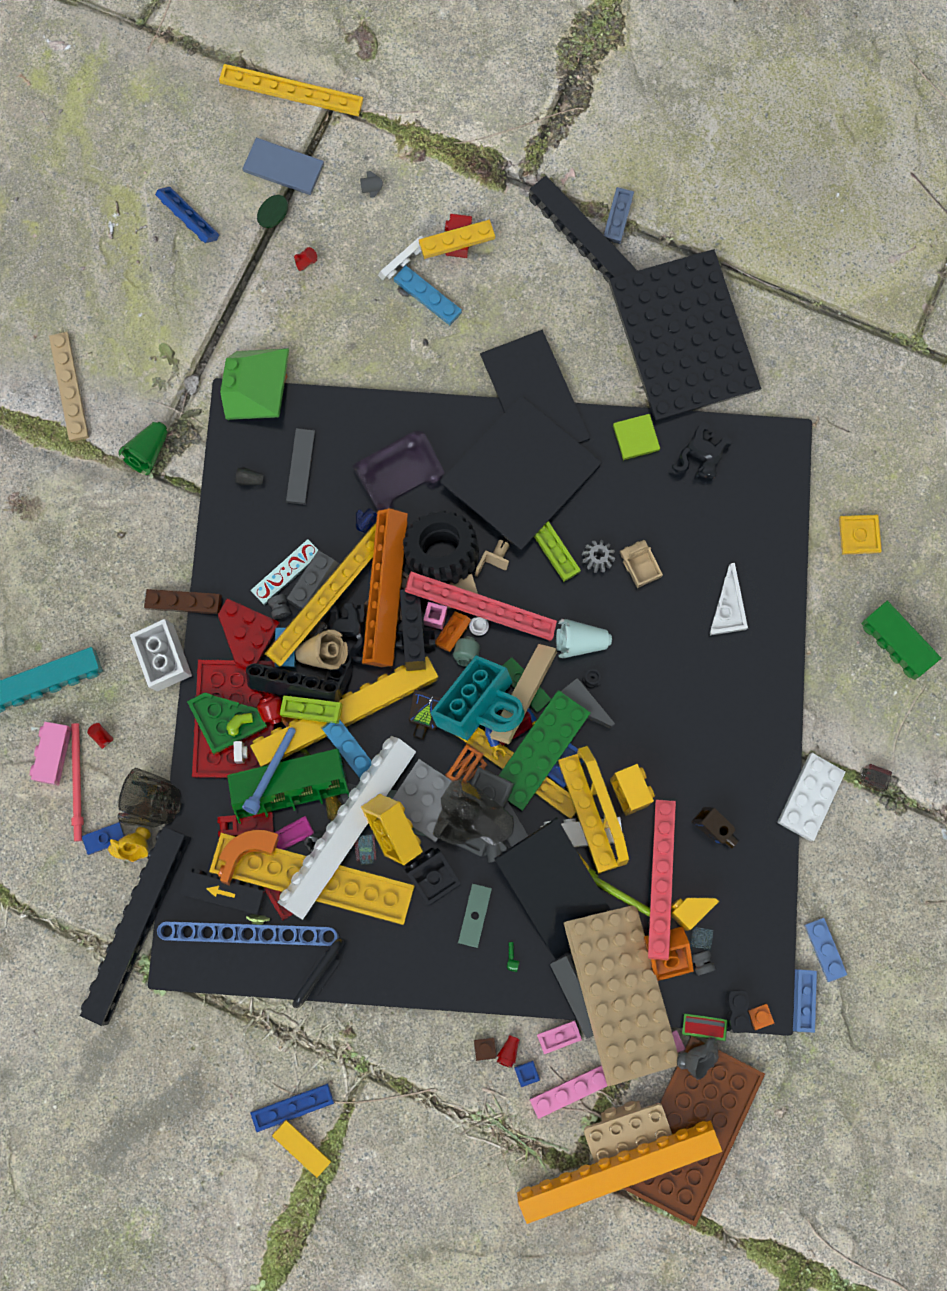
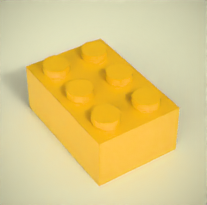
[610,764,655,816]
[361,794,423,865]

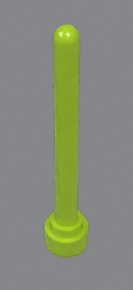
[588,868,650,917]

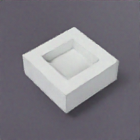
[234,741,248,764]

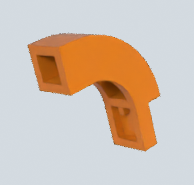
[218,830,280,885]

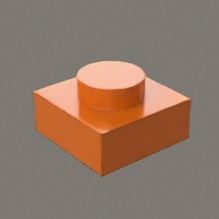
[747,1004,774,1030]

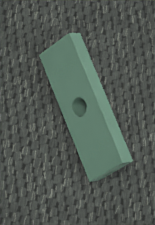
[458,884,492,948]

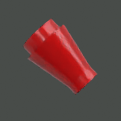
[497,1035,520,1068]

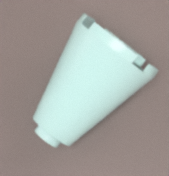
[556,619,612,658]

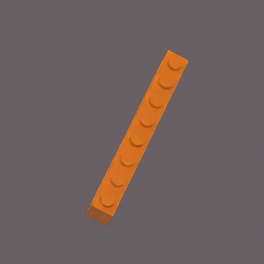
[362,508,408,667]

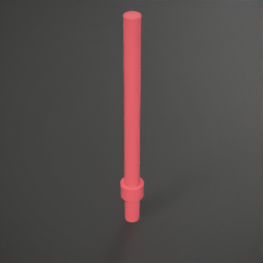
[71,723,84,842]

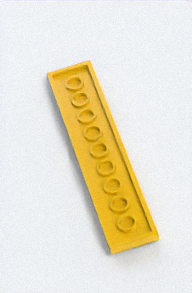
[209,833,414,925]

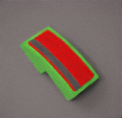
[682,1014,728,1041]

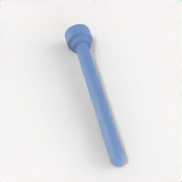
[242,727,296,815]

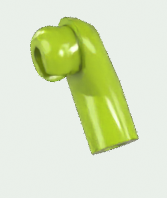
[226,713,253,736]

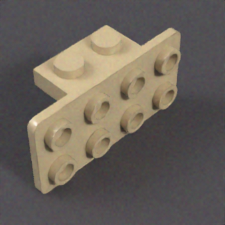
[584,1101,672,1163]

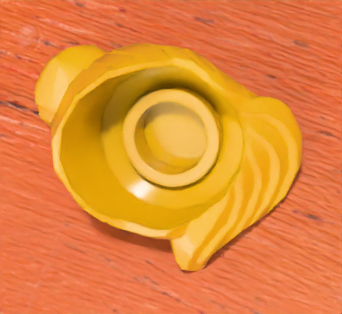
[108,826,151,862]

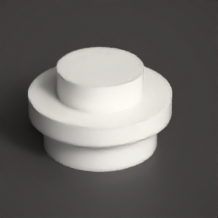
[469,616,489,636]

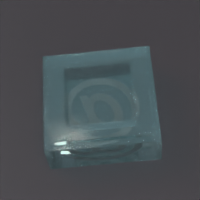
[690,927,714,950]

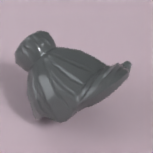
[677,1037,719,1080]

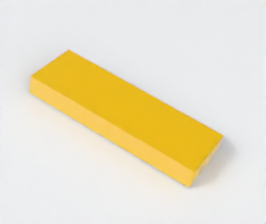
[272,1119,331,1178]

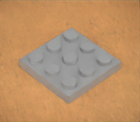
[393,759,468,842]

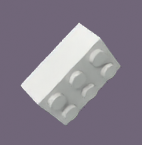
[130,619,192,692]

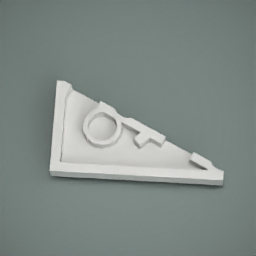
[710,563,748,636]

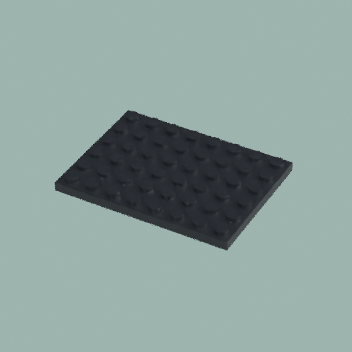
[608,249,762,422]

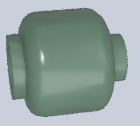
[453,636,480,667]

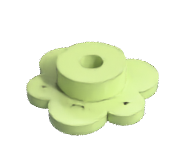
[246,914,270,925]

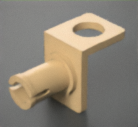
[475,540,509,577]

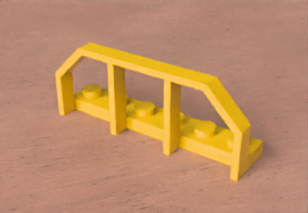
[558,746,629,874]

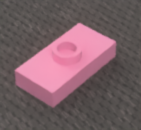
[537,1020,582,1054]

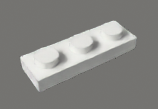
[378,236,423,280]

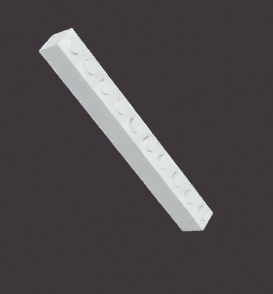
[277,736,416,920]

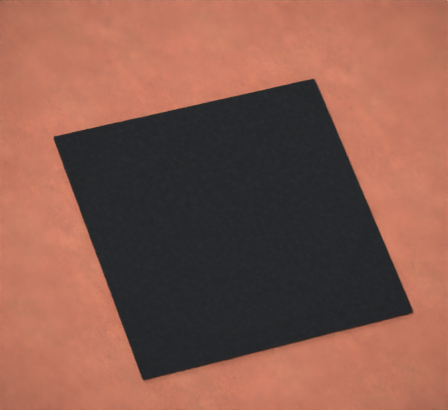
[148,378,812,1036]

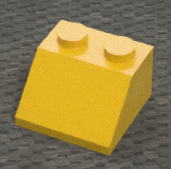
[671,898,719,931]

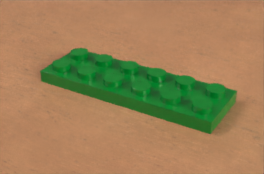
[498,690,591,811]

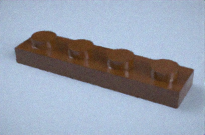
[144,589,222,614]

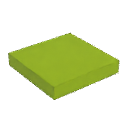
[613,414,660,460]

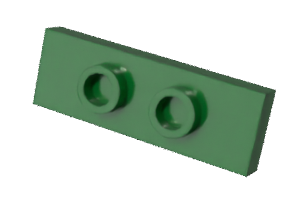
[502,657,552,713]

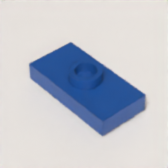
[82,822,125,855]

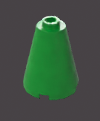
[118,422,168,475]

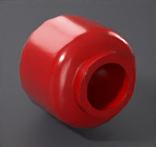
[257,694,282,725]

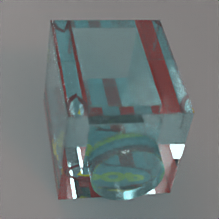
[355,835,377,865]

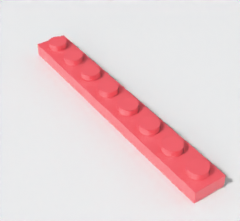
[404,572,557,641]
[648,800,676,960]

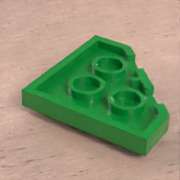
[187,693,267,755]

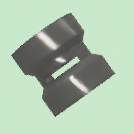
[267,594,291,619]
[691,950,716,976]

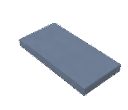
[242,137,324,195]

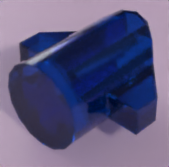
[355,508,377,532]

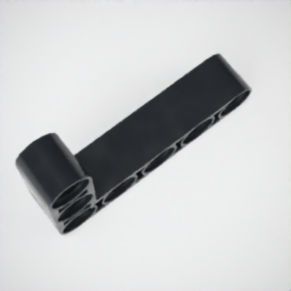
[246,654,352,702]

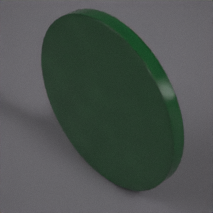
[257,195,288,228]

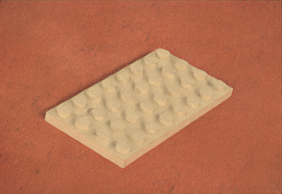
[564,905,678,1086]

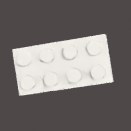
[777,753,845,842]

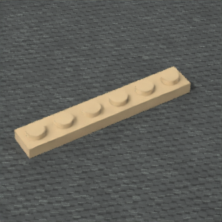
[49,332,89,442]

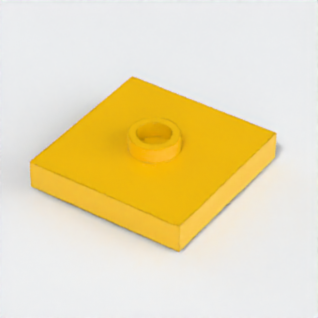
[839,515,882,555]

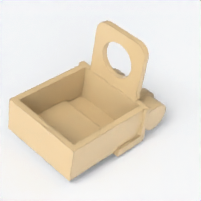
[620,540,663,588]

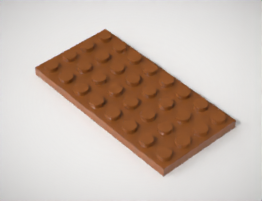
[623,1036,765,1227]

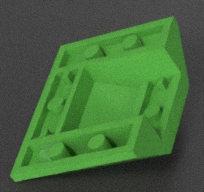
[220,348,289,420]

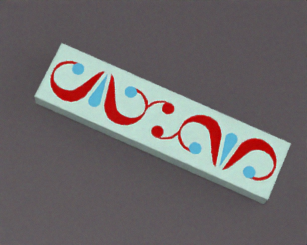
[251,539,318,605]

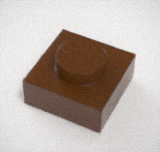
[474,1037,496,1061]

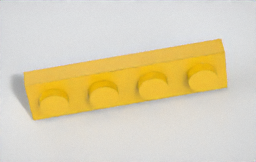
[419,219,495,259]

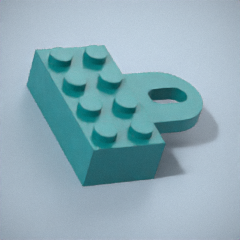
[430,655,525,741]

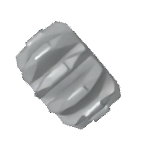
[582,540,615,573]

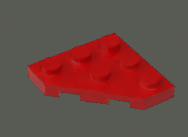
[218,599,280,669]

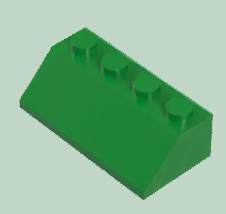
[861,600,942,680]

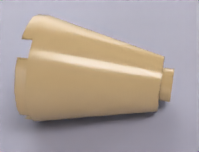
[295,630,348,670]

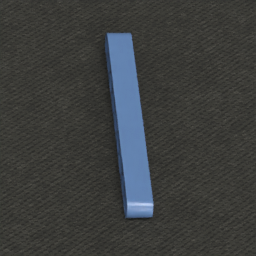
[157,922,339,946]

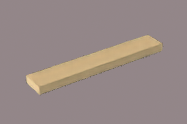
[490,644,557,744]

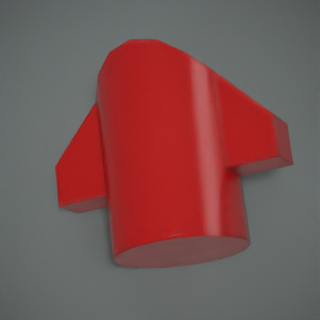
[294,247,318,271]
[87,723,114,749]

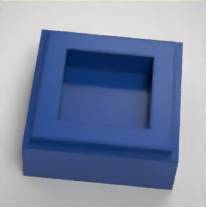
[514,1061,540,1087]

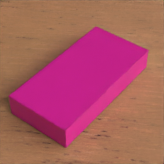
[274,816,315,850]

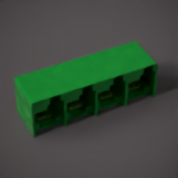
[227,749,349,824]

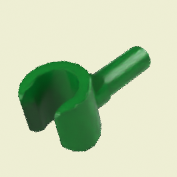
[507,942,519,972]

